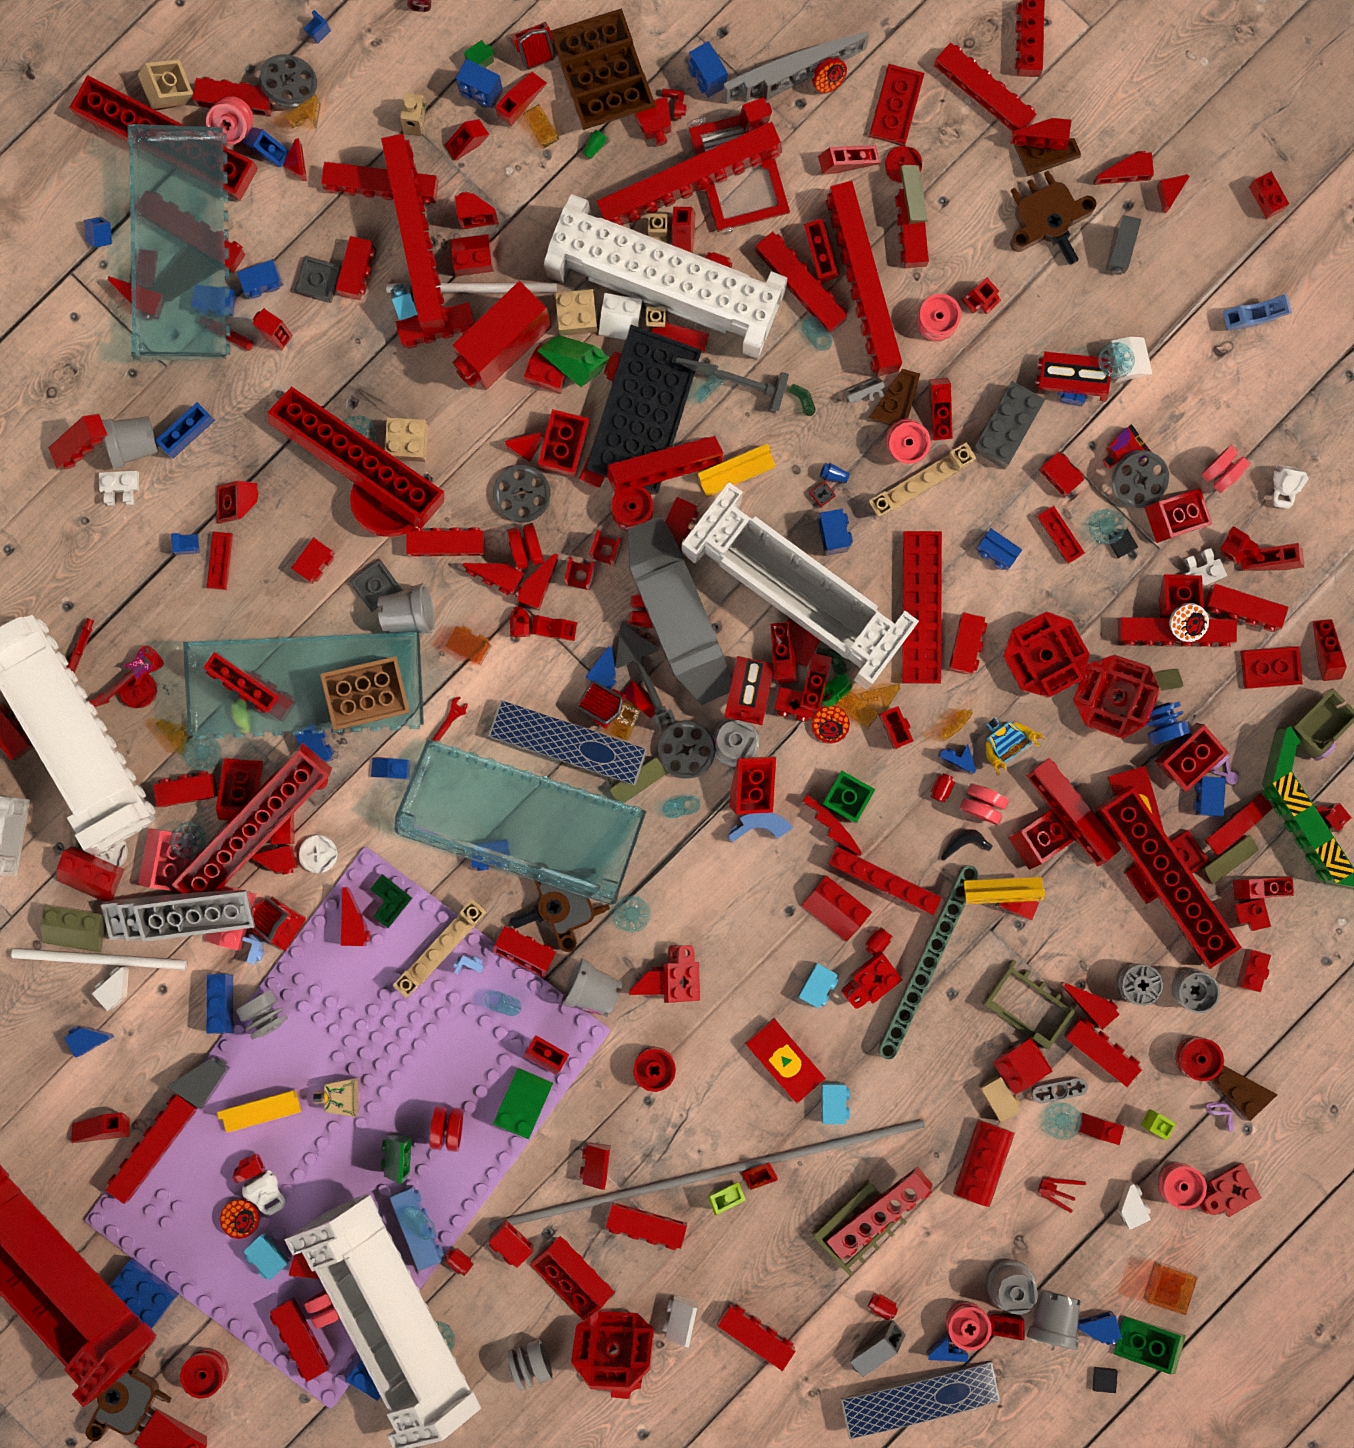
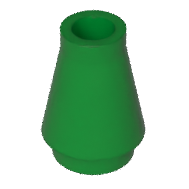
[583,129,607,159]

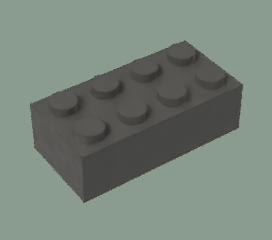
[972,381,1045,469]

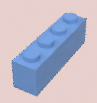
[390,1186,444,1271]

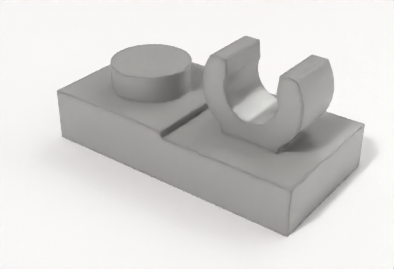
[843,377,885,403]

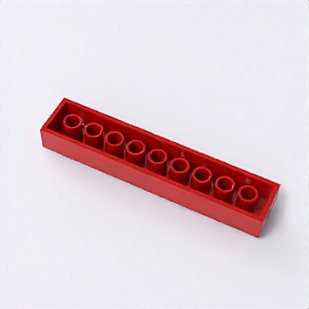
[69,75,258,201]
[596,122,782,226]
[381,133,449,333]
[826,181,903,377]
[267,386,444,529]
[171,743,332,894]
[1097,786,1242,969]

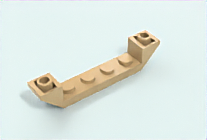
[646,214,667,327]
[868,442,976,518]
[393,899,487,998]

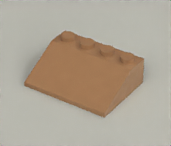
[320,656,410,731]

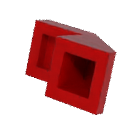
[531,615,577,641]

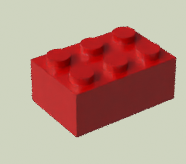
[538,409,590,478]

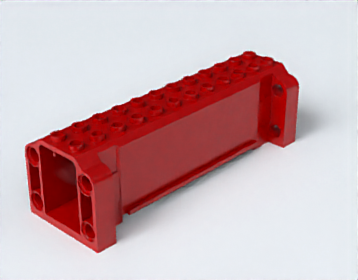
[0,1165,157,1408]

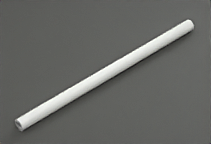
[386,283,557,293]
[11,949,187,970]

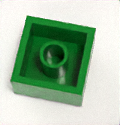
[821,771,876,823]

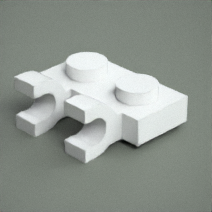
[99,471,139,506]
[1183,548,1227,586]

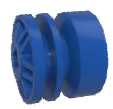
[1146,701,1190,745]

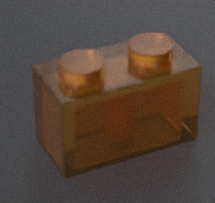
[446,625,492,666]

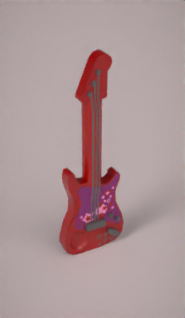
[90,645,164,707]

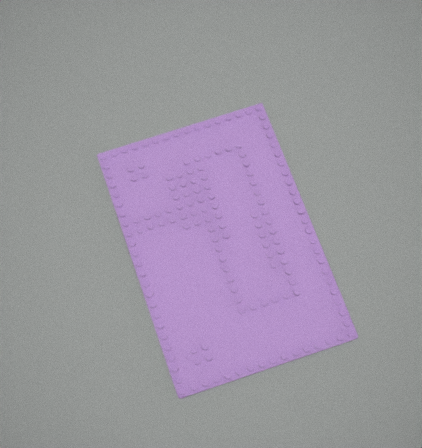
[85,847,610,1408]

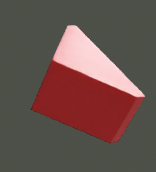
[1156,174,1190,213]

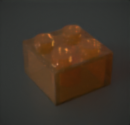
[1143,1261,1198,1315]

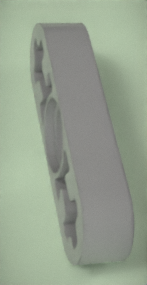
[1031,1077,1088,1104]

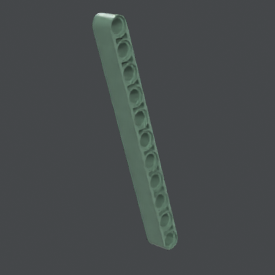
[878,865,978,1060]

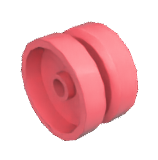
[206,97,254,145]
[917,294,961,341]
[885,418,931,464]
[1201,445,1251,493]
[960,783,1009,825]
[1158,1162,1207,1210]
[303,1290,340,1329]
[945,1302,991,1351]

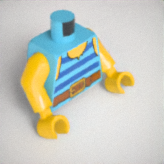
[985,718,1045,775]

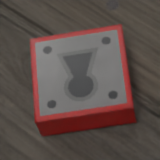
[809,481,836,508]

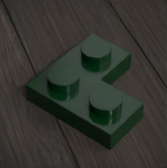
[370,874,413,928]

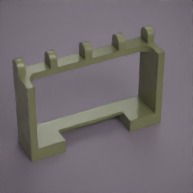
[982,959,1077,1050]
[812,1180,907,1277]

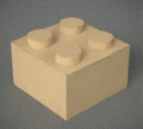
[138,60,193,109]
[555,289,598,336]
[385,418,428,462]

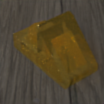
[285,94,321,129]
[861,684,900,712]
[611,702,641,741]
[155,719,190,754]

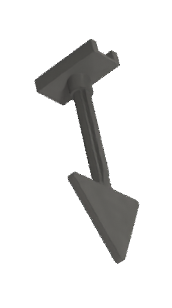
[675,358,789,413]
[616,623,676,732]

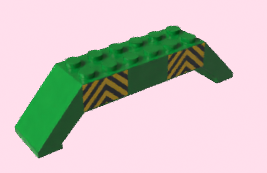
[1262,726,1354,889]

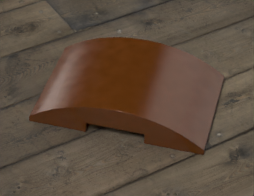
[551,8,656,130]

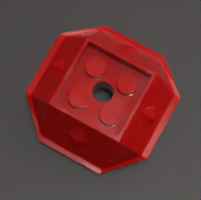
[1003,611,1090,698]
[1073,654,1161,739]
[571,1311,655,1391]

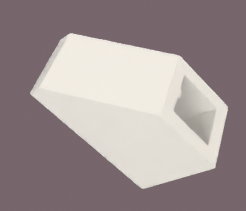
[92,967,129,1011]
[1117,1181,1151,1230]

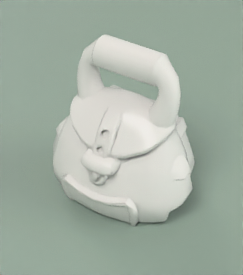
[1273,465,1309,509]
[242,1170,285,1216]

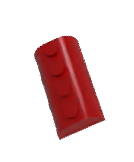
[953,1119,1015,1207]

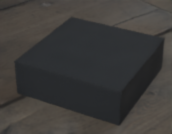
[1108,529,1138,559]
[1092,1367,1118,1393]

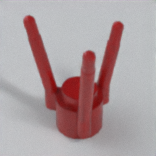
[1038,1176,1086,1213]

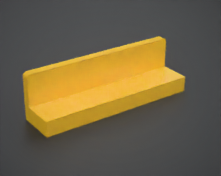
[698,443,776,497]
[964,877,1045,904]
[217,1089,302,1133]

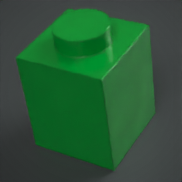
[463,40,494,68]

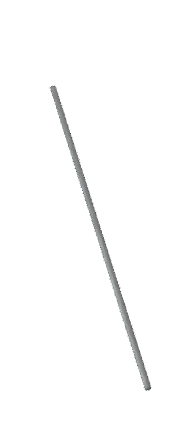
[489,1120,925,1231]

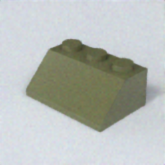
[41,905,106,952]

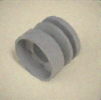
[1115,963,1163,1006]
[1171,968,1220,1013]
[236,990,288,1040]
[507,1339,553,1391]

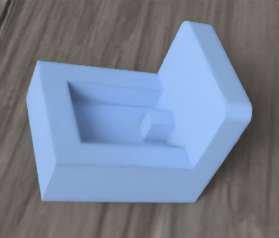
[242,934,265,964]
[453,955,485,974]

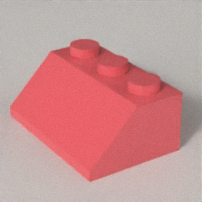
[138,828,194,892]
[205,885,257,950]

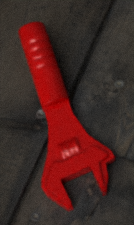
[431,697,468,744]

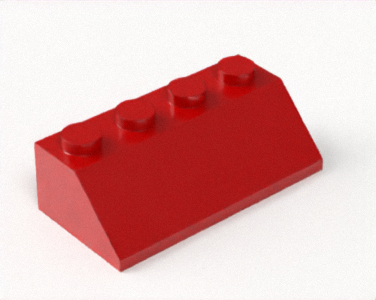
[529,1236,614,1321]

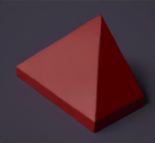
[283,138,307,181]
[505,432,544,462]
[623,680,663,719]
[742,1162,778,1190]
[990,1314,1025,1341]

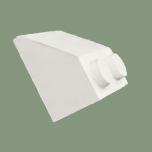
[599,293,643,340]
[1106,337,1152,383]
[663,1295,697,1348]

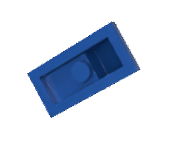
[938,744,976,774]
[926,1333,968,1362]

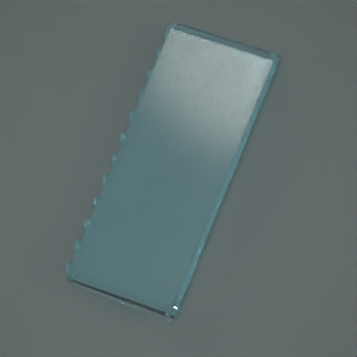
[128,124,230,361]
[183,632,424,739]
[394,739,647,905]

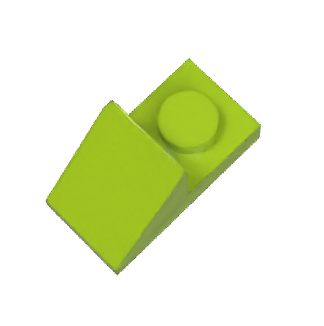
[1141,1109,1176,1140]
[708,1182,746,1215]

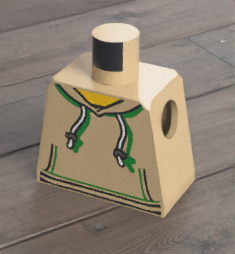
[401,93,427,136]
[313,1077,359,1117]

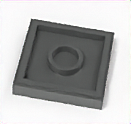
[294,255,342,303]
[349,559,402,612]

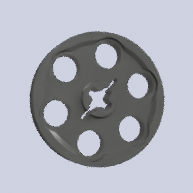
[259,54,317,107]
[1112,450,1169,508]
[493,465,551,523]
[658,721,715,779]

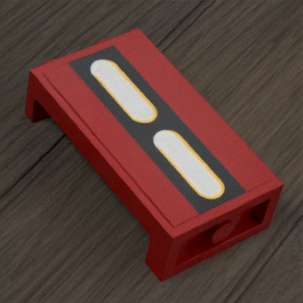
[1035,351,1113,401]
[724,656,773,725]

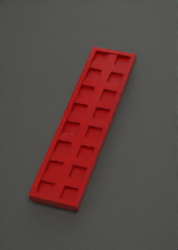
[902,531,942,684]

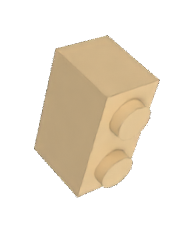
[979,1075,1021,1123]

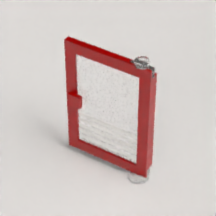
[687,115,790,235]

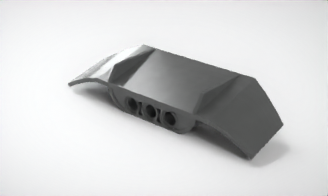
[628,516,732,705]

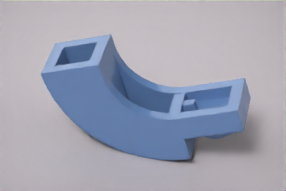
[1223,294,1292,330]
[728,813,793,842]

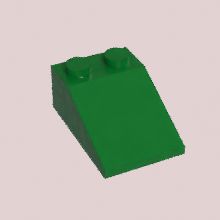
[538,335,609,387]
[493,1068,553,1140]
[381,1134,412,1184]
[1114,1316,1186,1375]

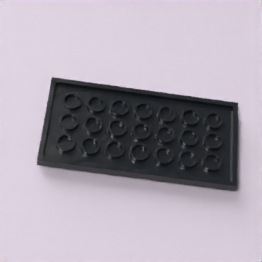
[585,325,702,495]

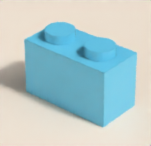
[390,283,418,320]
[798,963,838,1009]
[822,1083,850,1124]
[243,1232,291,1281]

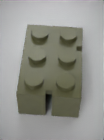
[1291,688,1354,758]

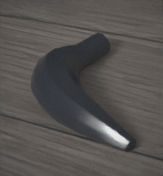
[941,829,993,861]

